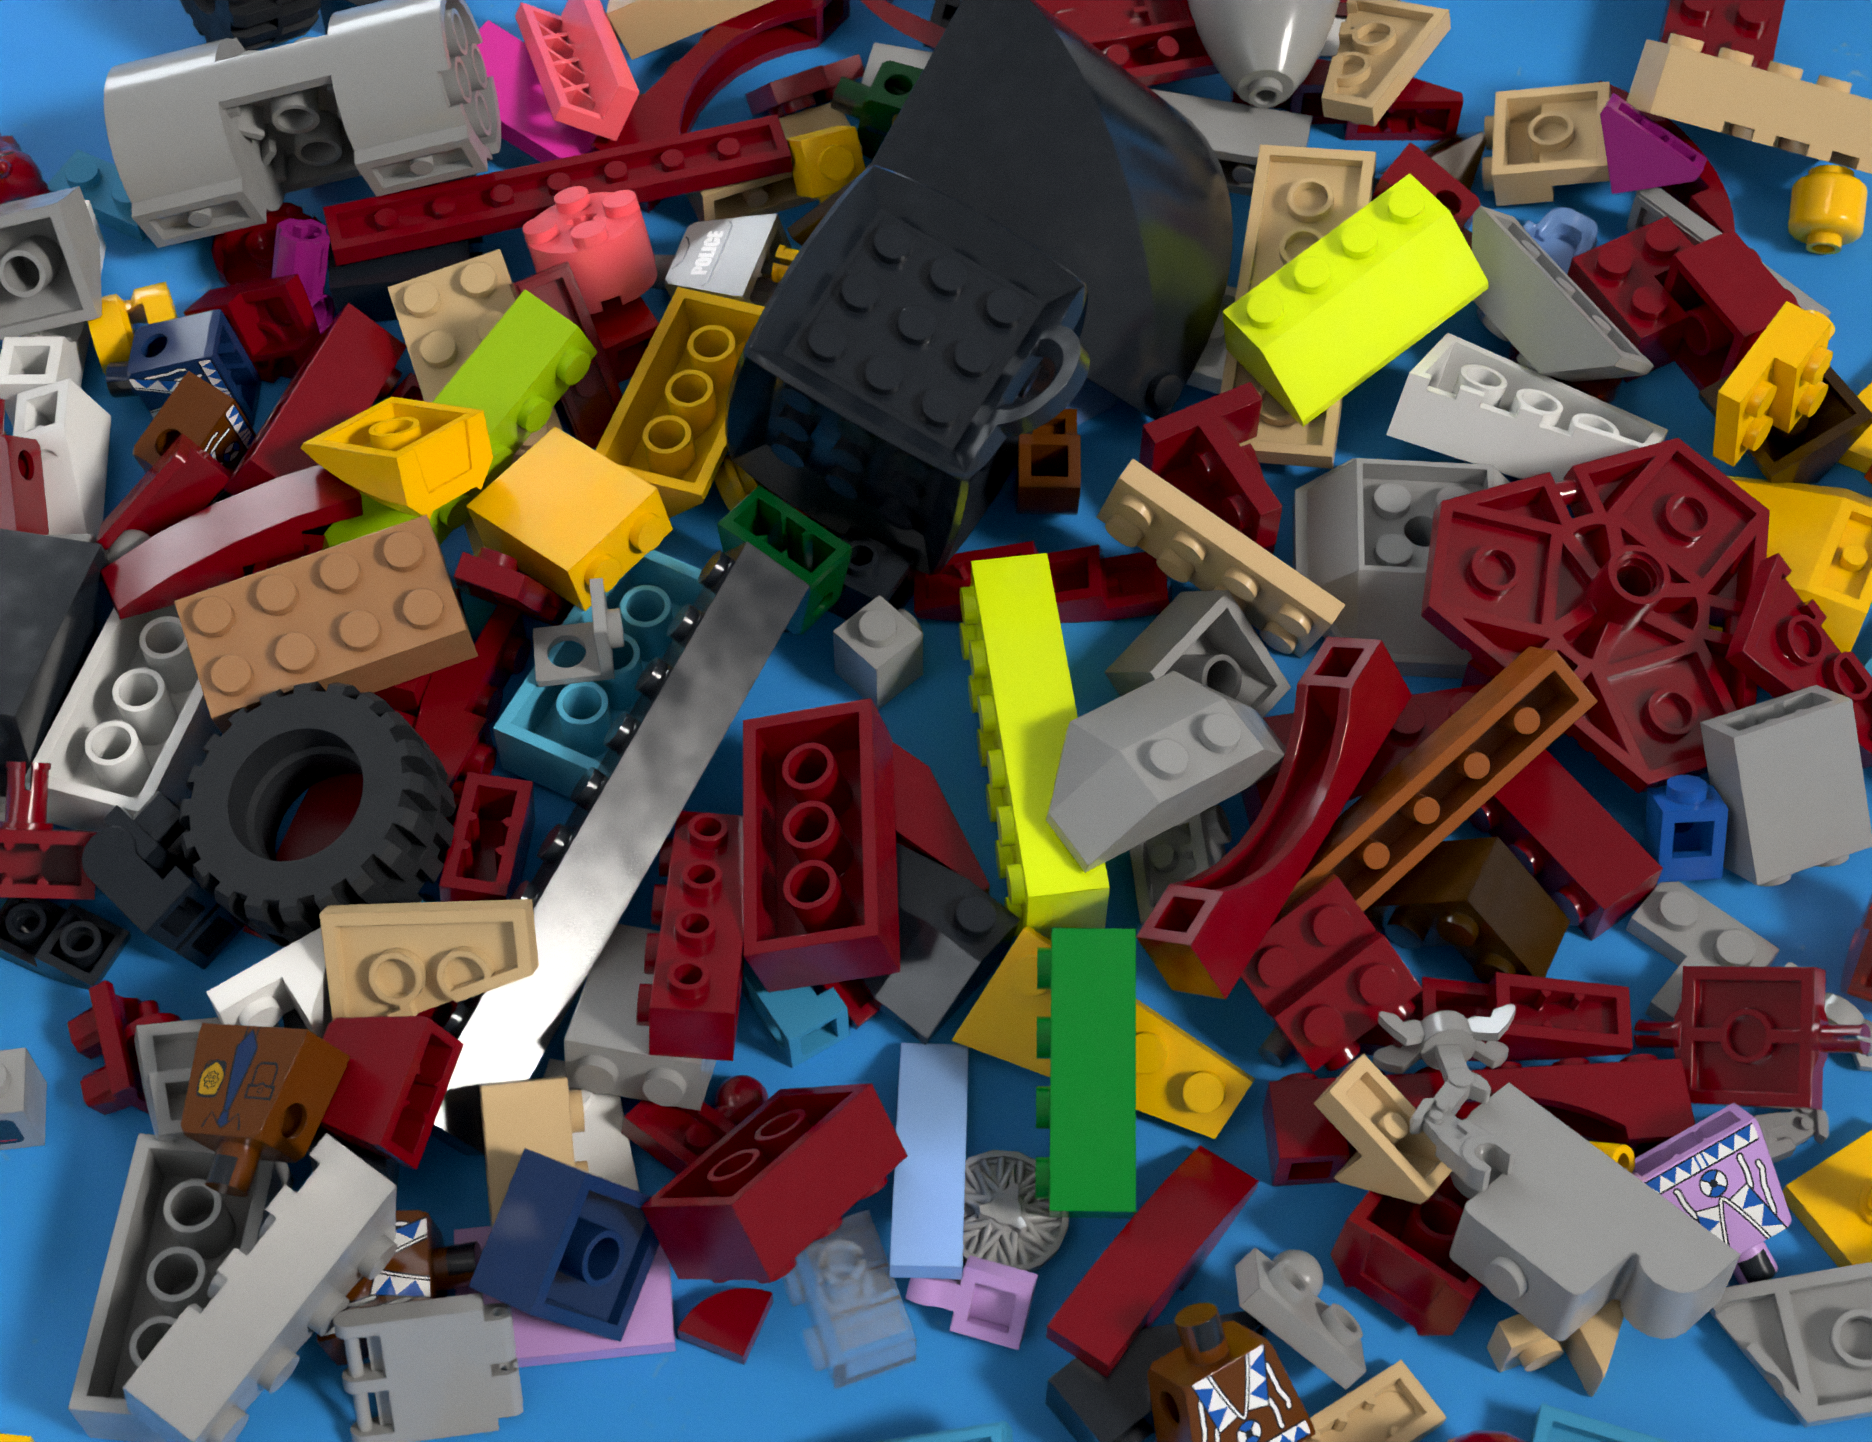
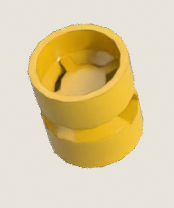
[87,281,178,375]

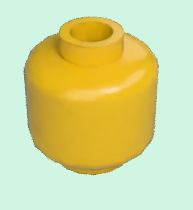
[1788,165,1868,255]

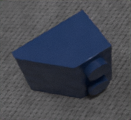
[469,1148,660,1342]

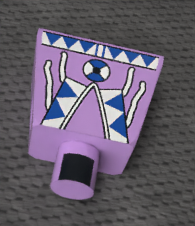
[1632,1103,1791,1285]

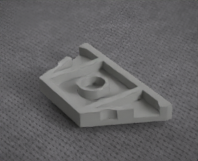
[1709,1262,1872,1427]

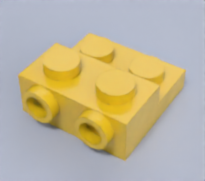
[1713,301,1835,467]

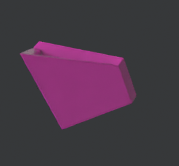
[1600,93,1707,194]

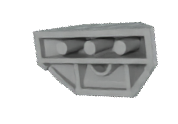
[1472,206,1654,382]
[1046,671,1287,872]

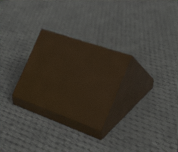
[1699,366,1872,483]

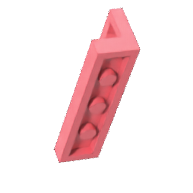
[515,0,640,141]

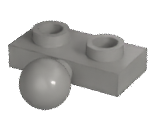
[1235,1248,1366,1389]

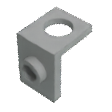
[533,578,624,687]

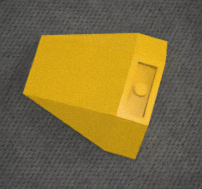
[1708,476,1872,653]

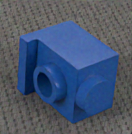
[1640,775,1729,883]

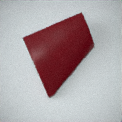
[184,273,320,383]

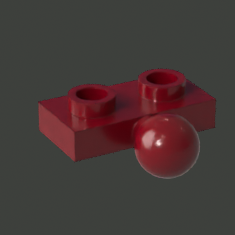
[621,1075,769,1175]

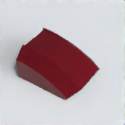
[1330,1174,1486,1336]

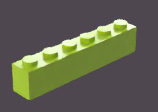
[324,289,598,547]

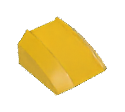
[301,397,493,520]

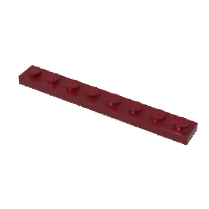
[323,114,793,266]

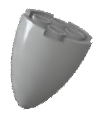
[1187,0,1340,108]

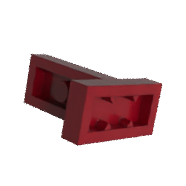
[1139,382,1283,548]

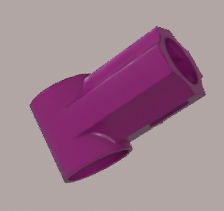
[268,218,335,334]

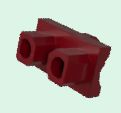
[67,980,183,1115]

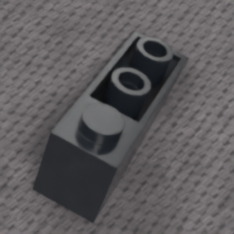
[1045,1311,1268,1442]

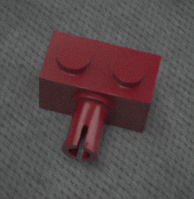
[0,761,98,900]
[438,772,535,902]

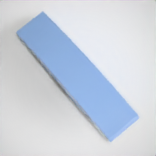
[890,1043,969,1279]

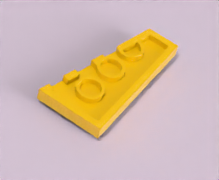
[951,926,1255,1139]

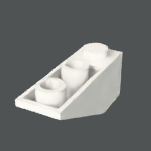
[13,378,111,538]

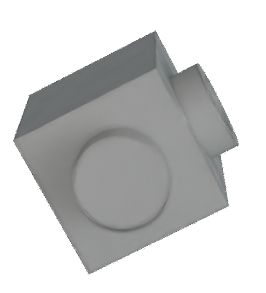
[833,595,923,710]

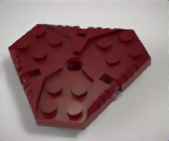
[1421,438,1770,794]

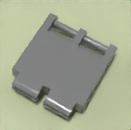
[333,1293,523,1442]

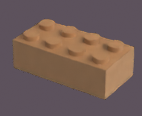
[174,514,478,734]

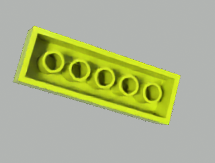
[959,553,1110,941]

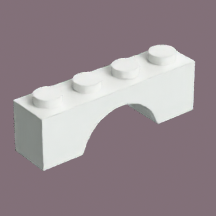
[0,200,106,428]

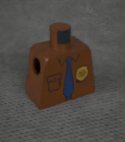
[180,1023,350,1197]

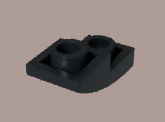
[0,898,131,990]

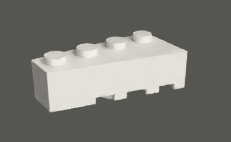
[1386,333,1668,483]

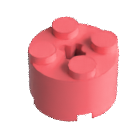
[523,186,658,314]

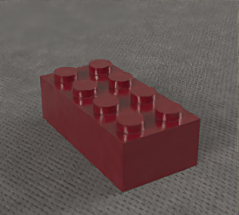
[743,698,901,993]

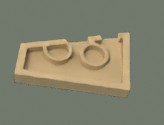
[1321,0,1451,126]
[319,899,539,1021]

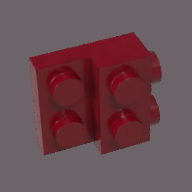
[1239,873,1423,1072]

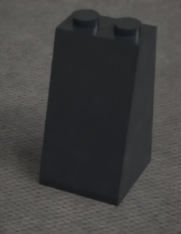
[0,528,114,797]

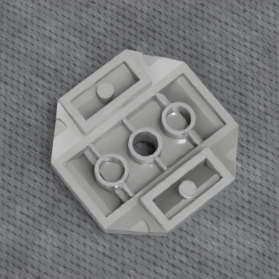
[1293,458,1510,679]

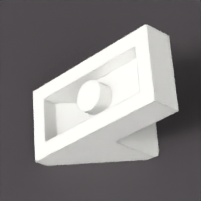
[206,927,332,1039]

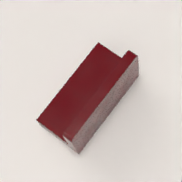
[96,433,232,550]

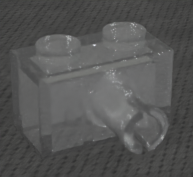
[782,1210,916,1391]

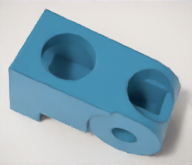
[742,959,850,1068]

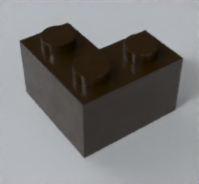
[1367,837,1570,984]

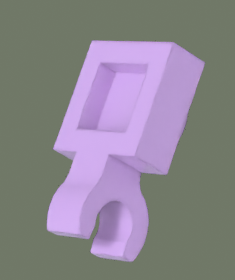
[906,1255,1038,1350]

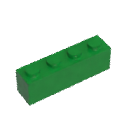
[1035,928,1136,1219]

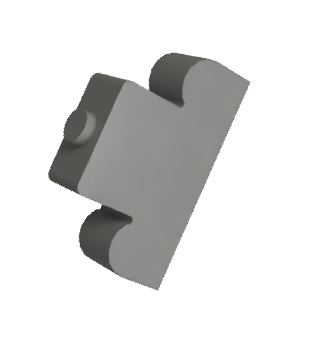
[1449,1083,1741,1341]

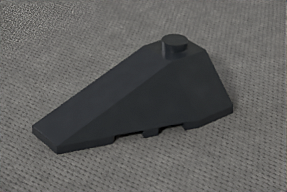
[860,842,1020,1045]

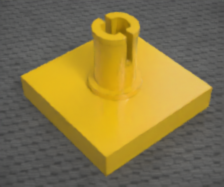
[1782,1130,1872,1267]

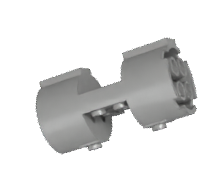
[104,0,501,248]

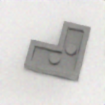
[1626,881,1780,1021]

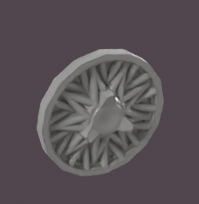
[963,1150,1068,1272]

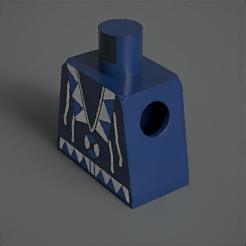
[106,309,262,427]

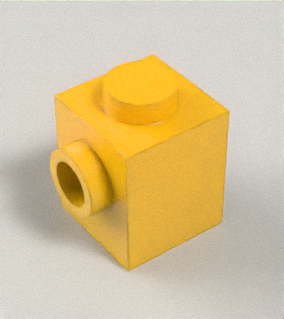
[786,126,865,203]

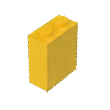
[466,427,673,611]

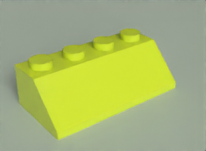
[1222,173,1489,427]

